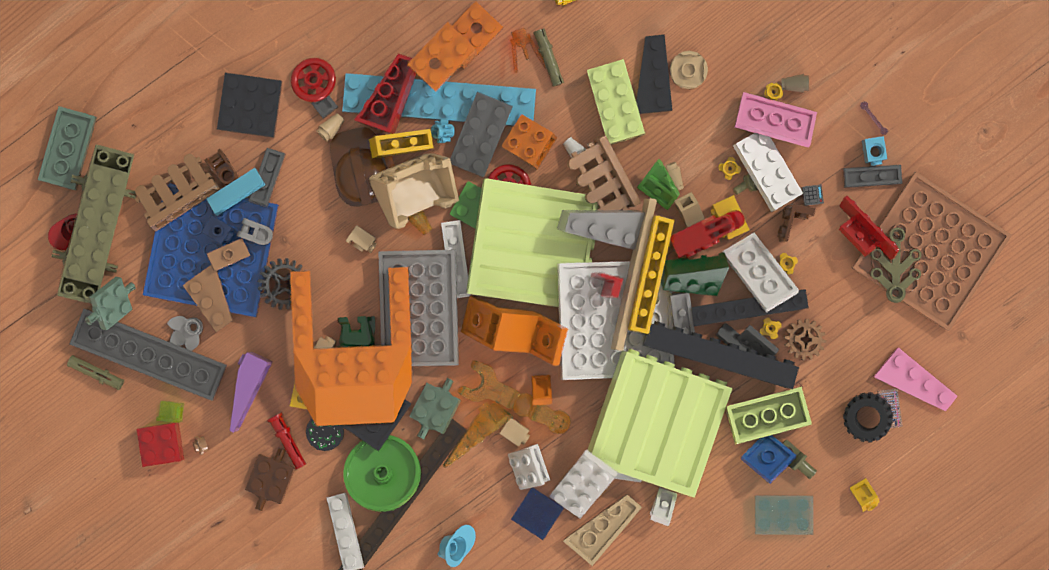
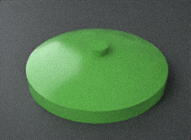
[343,435,421,512]

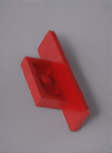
[839,196,899,260]

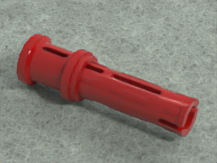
[267,412,307,470]

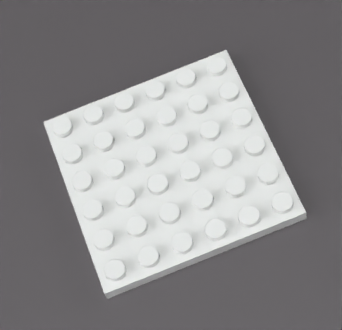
[557,261,674,380]

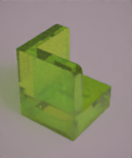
[156,401,184,423]

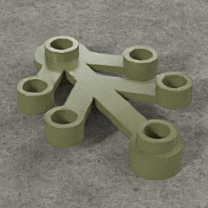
[870,227,921,303]

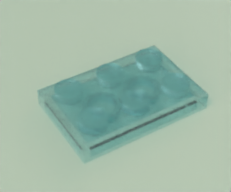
[755,495,813,535]

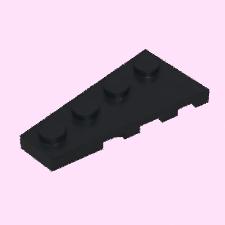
[636,34,672,114]

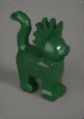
[337,316,376,347]

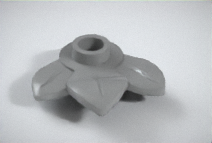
[167,316,203,351]

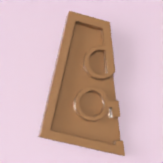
[183,265,233,332]

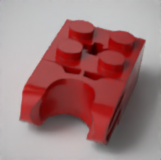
[670,210,745,258]

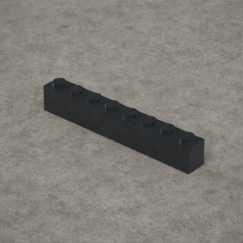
[642,321,799,389]

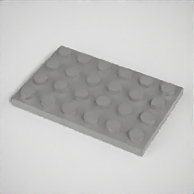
[378,250,459,366]

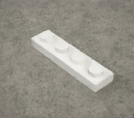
[441,220,471,298]
[327,493,364,570]

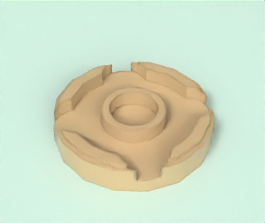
[669,51,708,89]

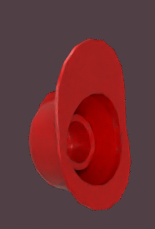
[48,213,77,250]

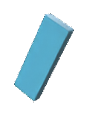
[207,168,266,216]

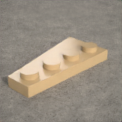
[563,495,642,566]

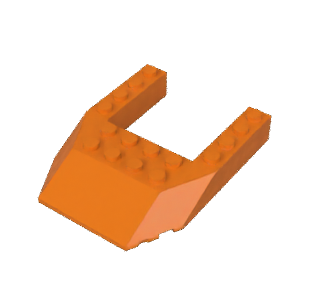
[290,267,412,426]

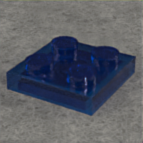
[511,487,564,540]

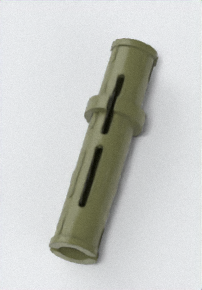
[533,28,564,87]
[67,355,124,391]

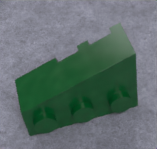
[661,252,729,296]

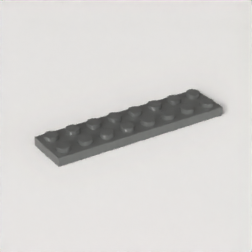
[70,309,227,401]

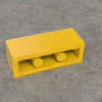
[369,129,433,158]

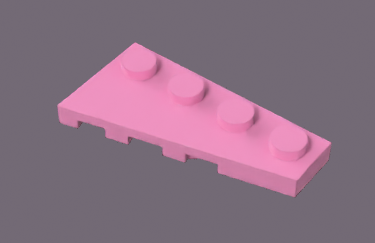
[873,347,958,411]

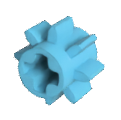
[431,119,455,143]

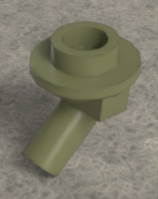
[733,173,758,195]

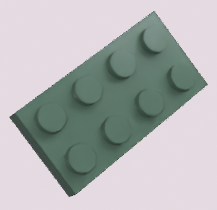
[38,106,97,190]

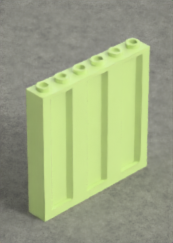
[466,178,599,307]
[587,349,732,498]

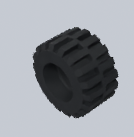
[843,392,894,443]

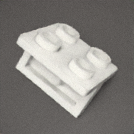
[508,444,550,490]

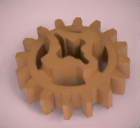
[784,319,826,360]

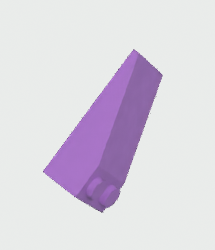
[230,352,272,433]

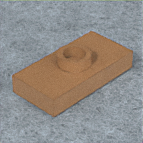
[206,238,250,272]

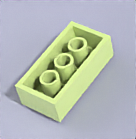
[587,59,645,145]
[725,387,812,445]

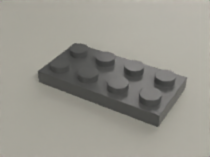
[450,92,513,177]

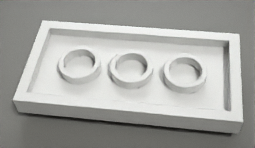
[733,133,803,212]
[722,233,799,312]
[549,450,618,519]

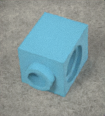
[862,136,887,166]

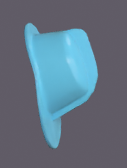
[438,525,476,567]

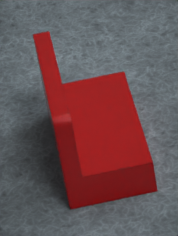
[590,272,623,298]

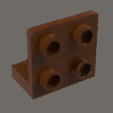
[777,203,816,243]

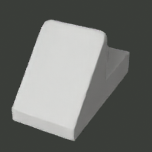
[650,487,677,526]

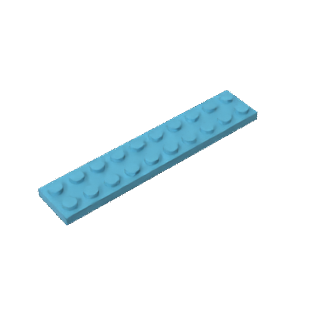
[342,73,536,126]

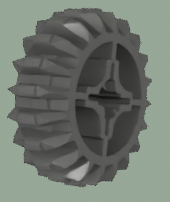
[257,258,305,310]

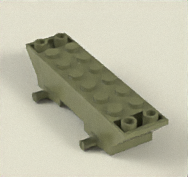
[51,144,136,304]

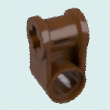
[204,149,238,185]

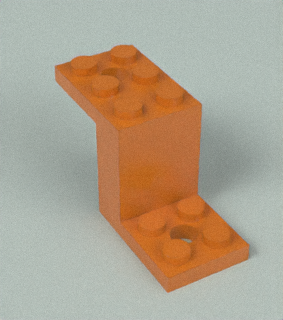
[407,1,503,92]
[461,296,568,366]

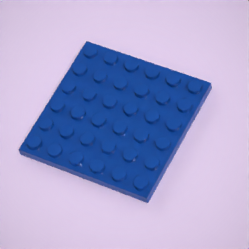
[143,183,279,317]

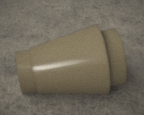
[782,74,809,93]

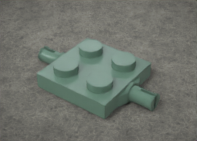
[85,277,136,330]
[409,378,461,439]

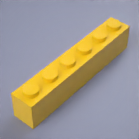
[628,216,674,334]

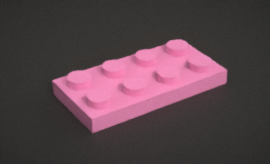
[735,92,817,148]

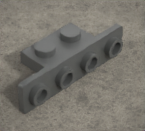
[716,323,779,357]

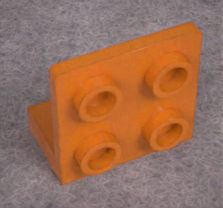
[502,115,557,170]

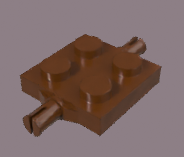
[245,447,295,511]

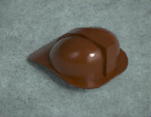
[330,127,388,207]

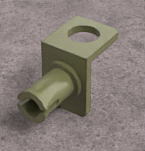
[782,440,817,479]

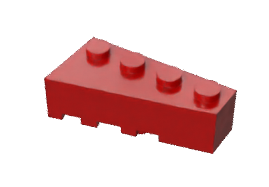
[354,53,416,134]

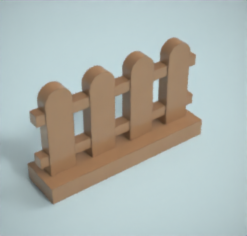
[567,135,641,210]
[134,154,221,231]

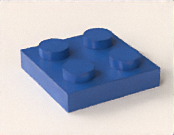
[741,435,796,484]

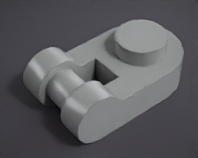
[237,218,273,245]

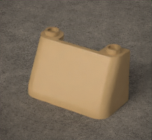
[369,153,459,229]

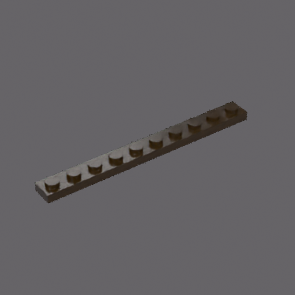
[338,419,467,570]

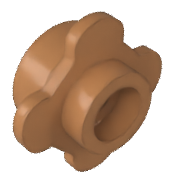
[193,436,208,455]

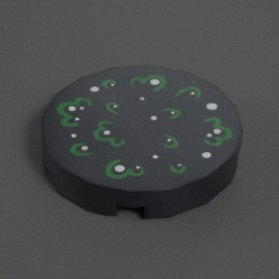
[306,418,344,451]

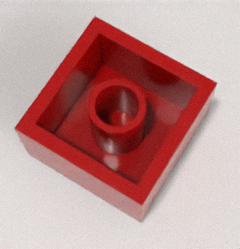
[136,422,184,467]

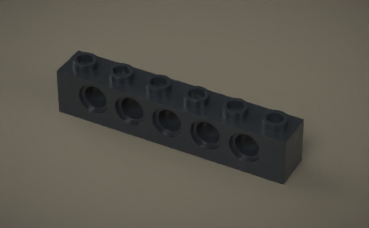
[691,289,809,326]

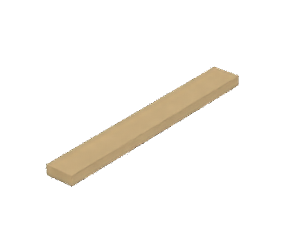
[611,198,657,351]

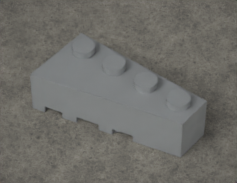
[557,210,645,250]

